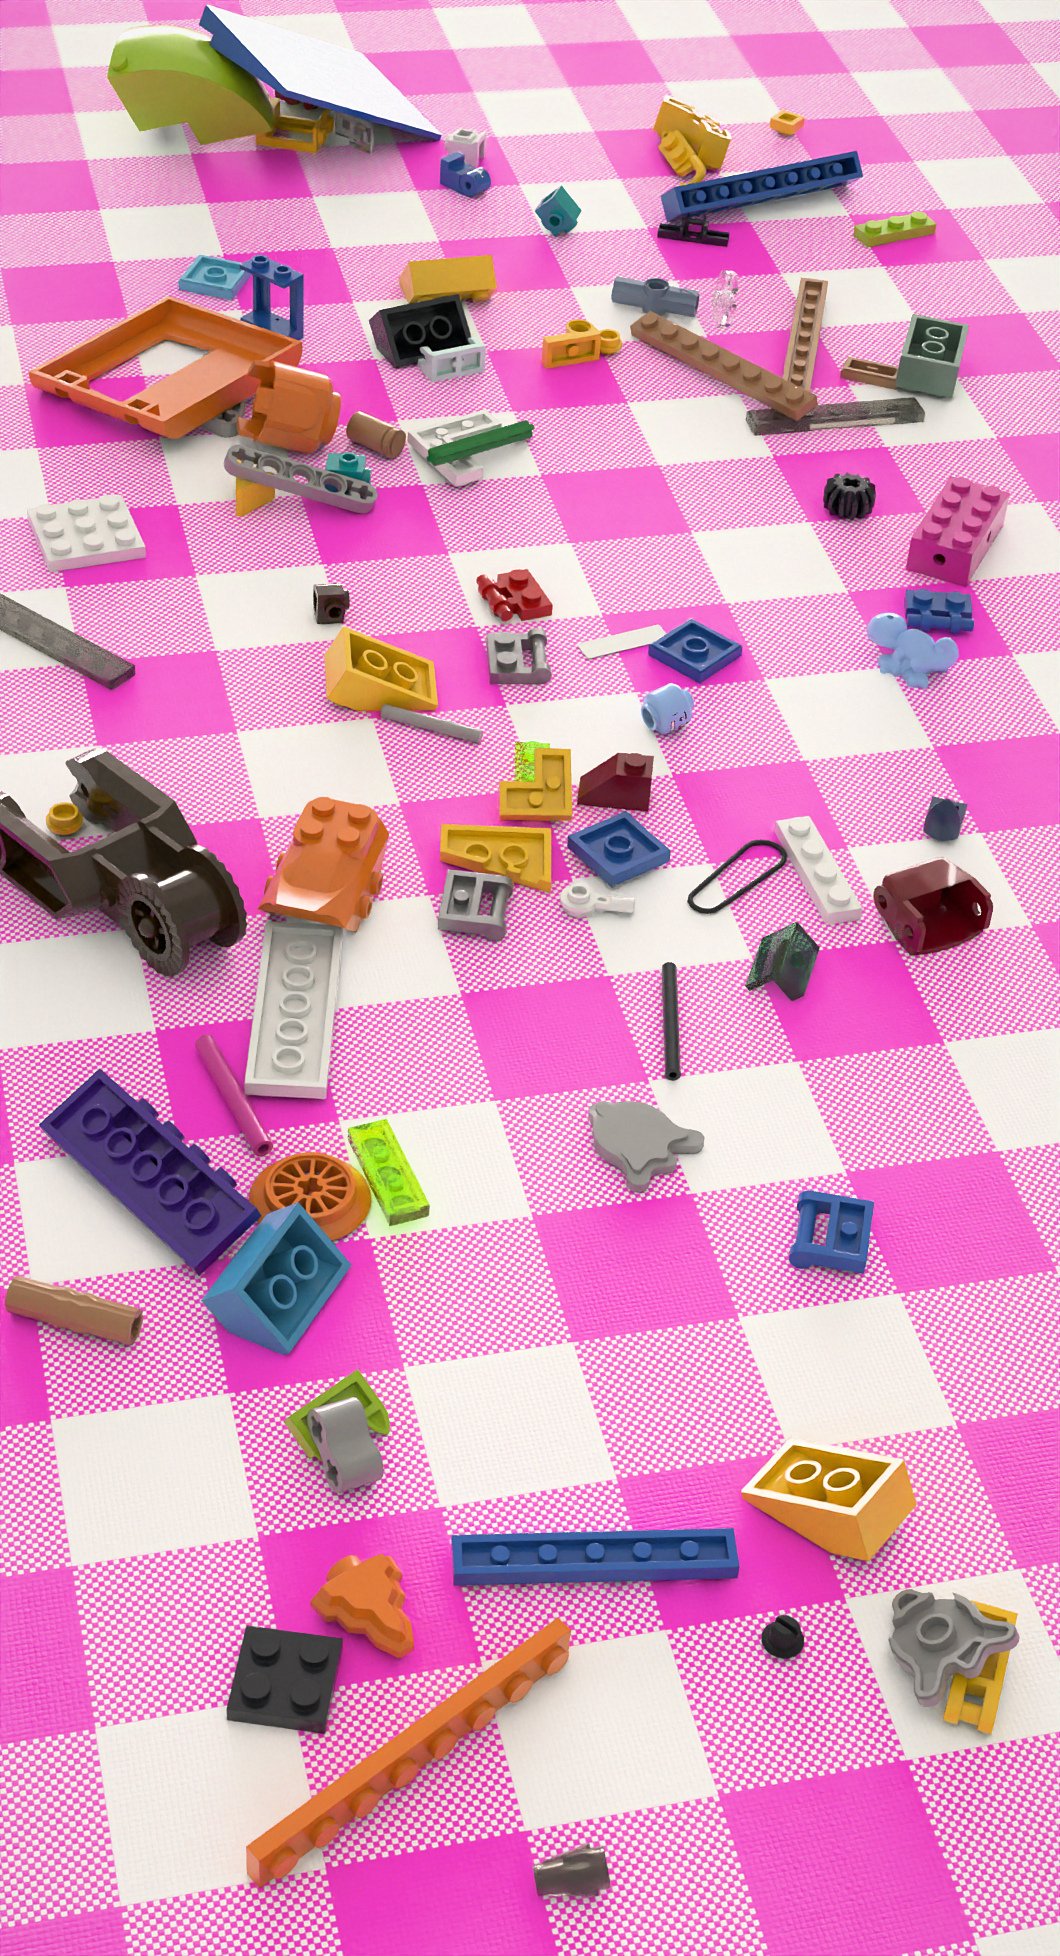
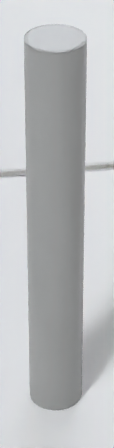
[381,704,483,743]

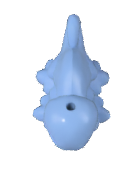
[866,613,959,689]

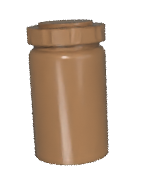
[346,411,406,459]

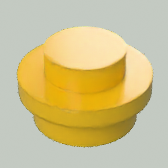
[599,329,622,355]
[46,802,83,836]

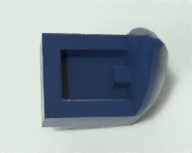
[923,796,968,841]

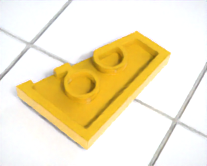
[440,824,551,893]

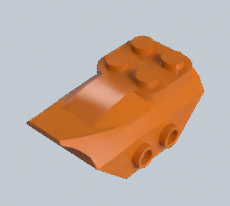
[257,797,389,932]

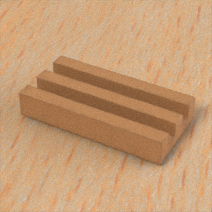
[840,357,898,390]

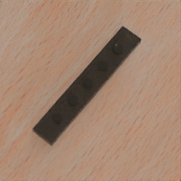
[746,397,925,436]
[0,593,136,690]

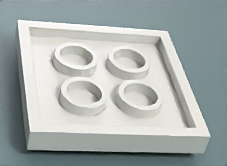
[27,495,146,572]

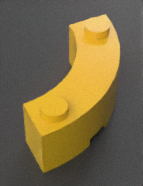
[653,95,731,170]

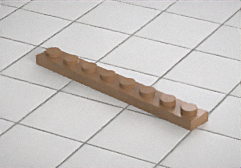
[782,277,828,392]
[630,311,818,421]

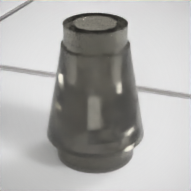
[533,1842,611,1897]

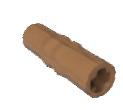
[5,1276,143,1345]

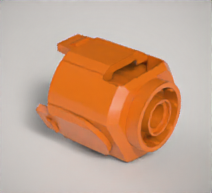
[236,359,341,454]

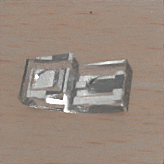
[335,111,374,154]

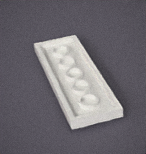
[244,921,343,1099]

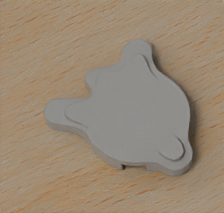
[588,1101,705,1193]
[888,1589,1020,1707]

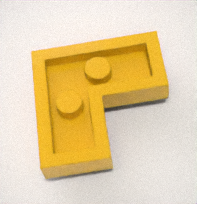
[499,748,573,821]

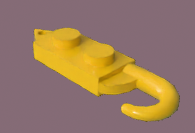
[658,129,706,186]

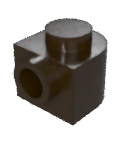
[313,583,350,624]

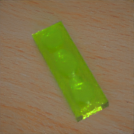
[347,1119,430,1226]

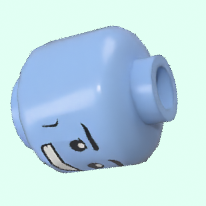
[640,683,694,734]

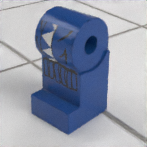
[440,152,491,197]

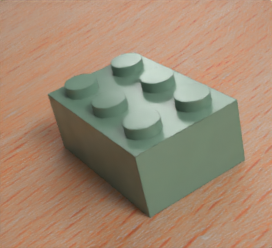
[895,314,969,398]

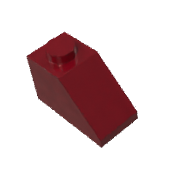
[577,752,654,812]

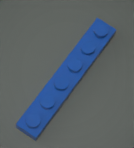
[451,1528,740,1586]

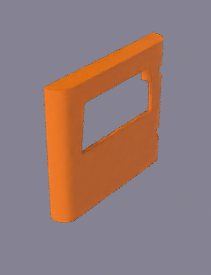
[28,296,303,439]

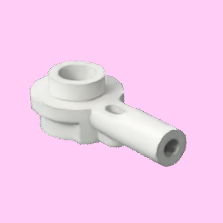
[560,884,635,918]

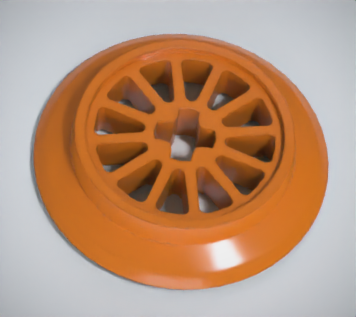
[249,1152,371,1241]

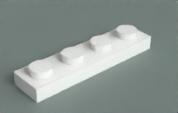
[774,816,863,925]

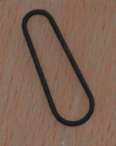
[687,839,787,914]

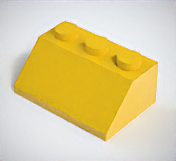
[398,255,497,304]

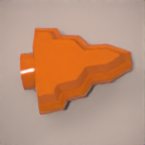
[310,1554,414,1659]

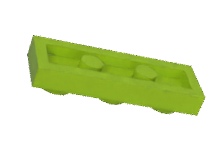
[853,211,937,248]

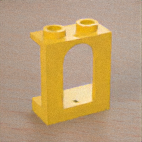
[256,97,334,154]

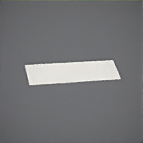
[576,624,667,659]

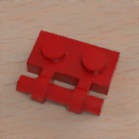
[476,568,553,622]

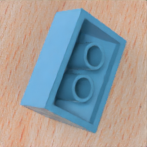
[201,1202,352,1355]

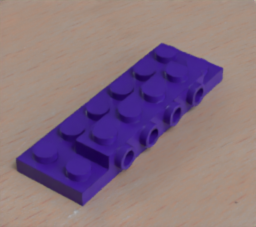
[39,1068,261,1276]

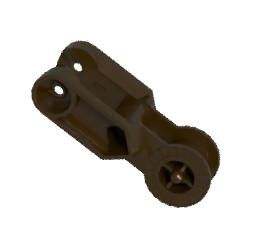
[0,747,248,977]

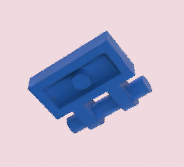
[904,589,974,634]

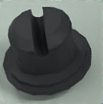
[761,1615,804,1659]

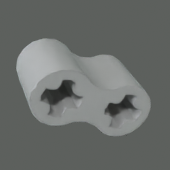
[307,1397,384,1493]

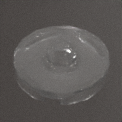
[712,270,739,329]

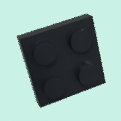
[226,1625,343,1734]

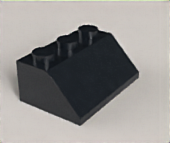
[368,294,471,368]

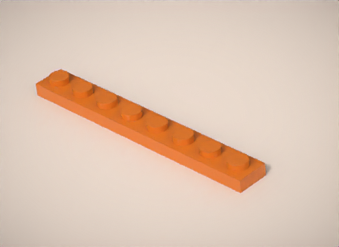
[246,1618,571,1888]

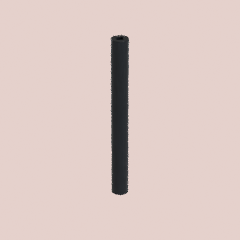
[661,962,681,1081]

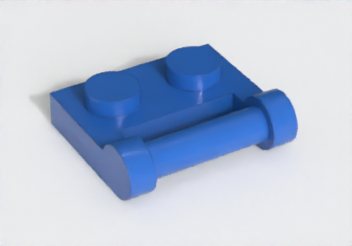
[788,1190,874,1274]

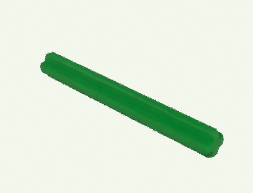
[426,420,535,466]

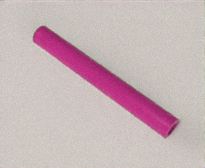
[195,1034,273,1156]

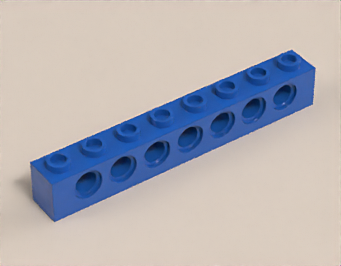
[660,151,864,222]

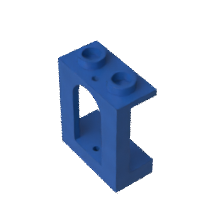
[240,254,304,340]

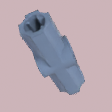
[611,276,700,317]

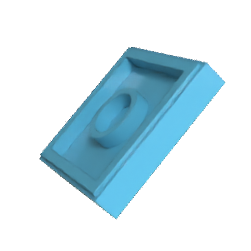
[178,255,252,300]

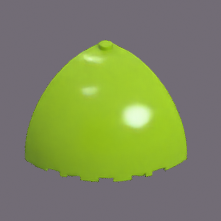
[107,24,274,145]

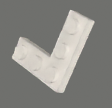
[407,409,502,487]

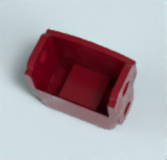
[873,857,994,956]

